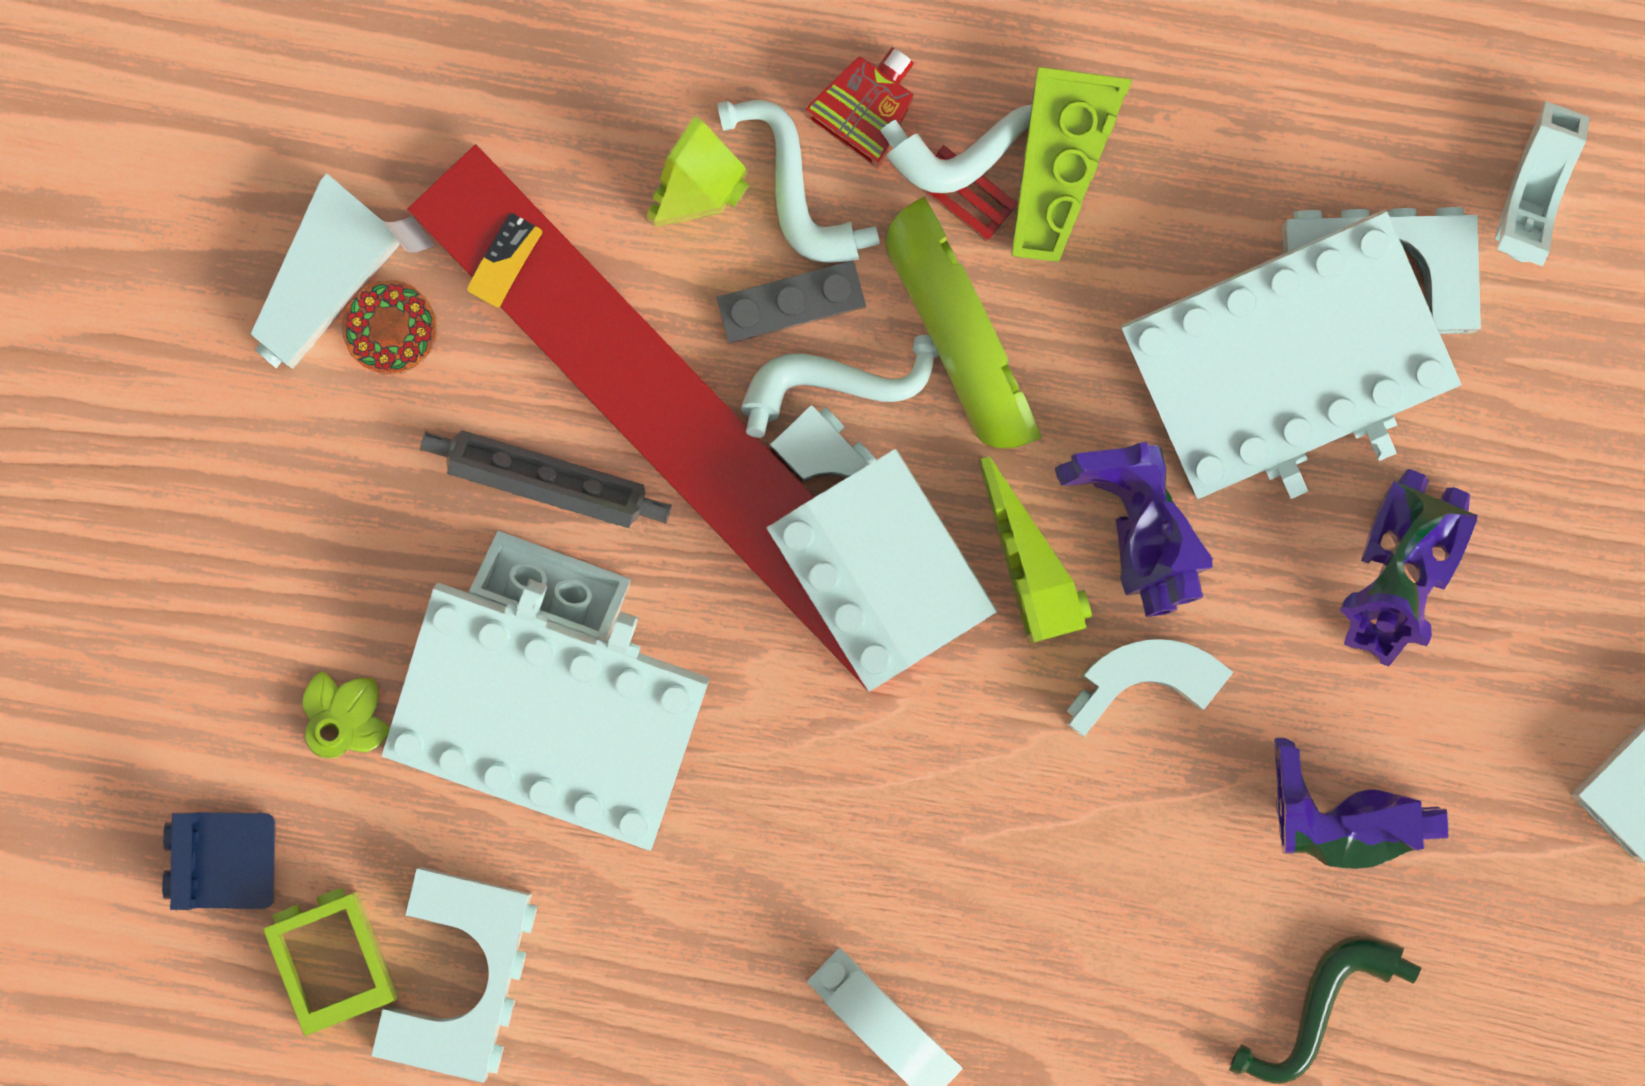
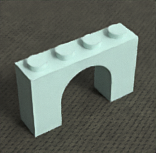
[1282,207,1481,334]
[371,867,538,1083]

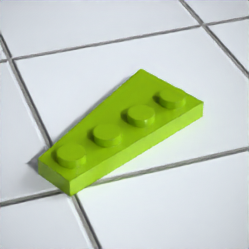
[1011,66,1133,262]

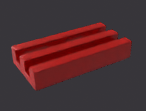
[921,145,1018,242]

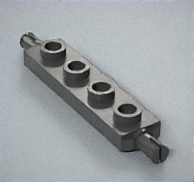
[420,430,672,528]

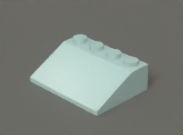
[767,449,998,692]

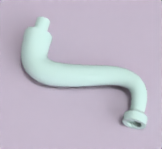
[717,100,880,262]
[880,104,1032,193]
[741,335,939,438]

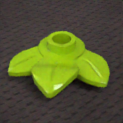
[302,672,390,759]

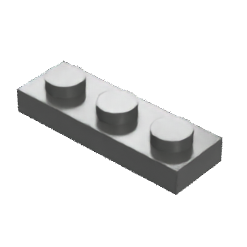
[717,260,866,344]

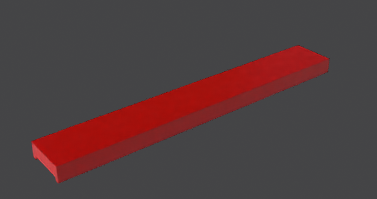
[407,144,867,690]

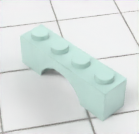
[770,405,876,482]

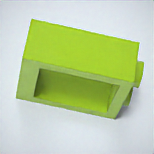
[263,887,399,1036]

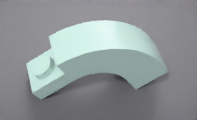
[1495,101,1590,266]
[1066,639,1233,737]
[806,947,963,1086]

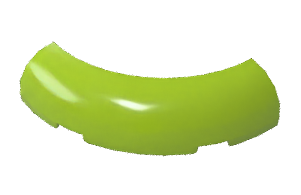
[885,196,1042,448]

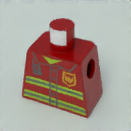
[805,47,914,169]

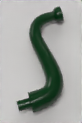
[1229,936,1422,1084]

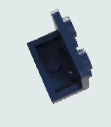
[162,812,276,910]

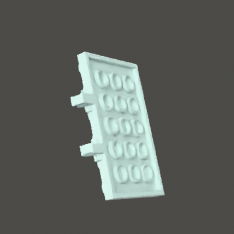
[1121,209,1462,500]
[381,579,710,851]

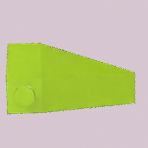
[646,116,749,227]
[979,456,1092,644]

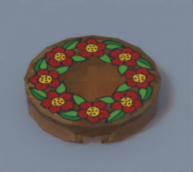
[342,280,437,375]

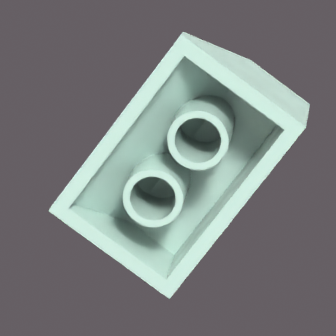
[469,531,631,639]

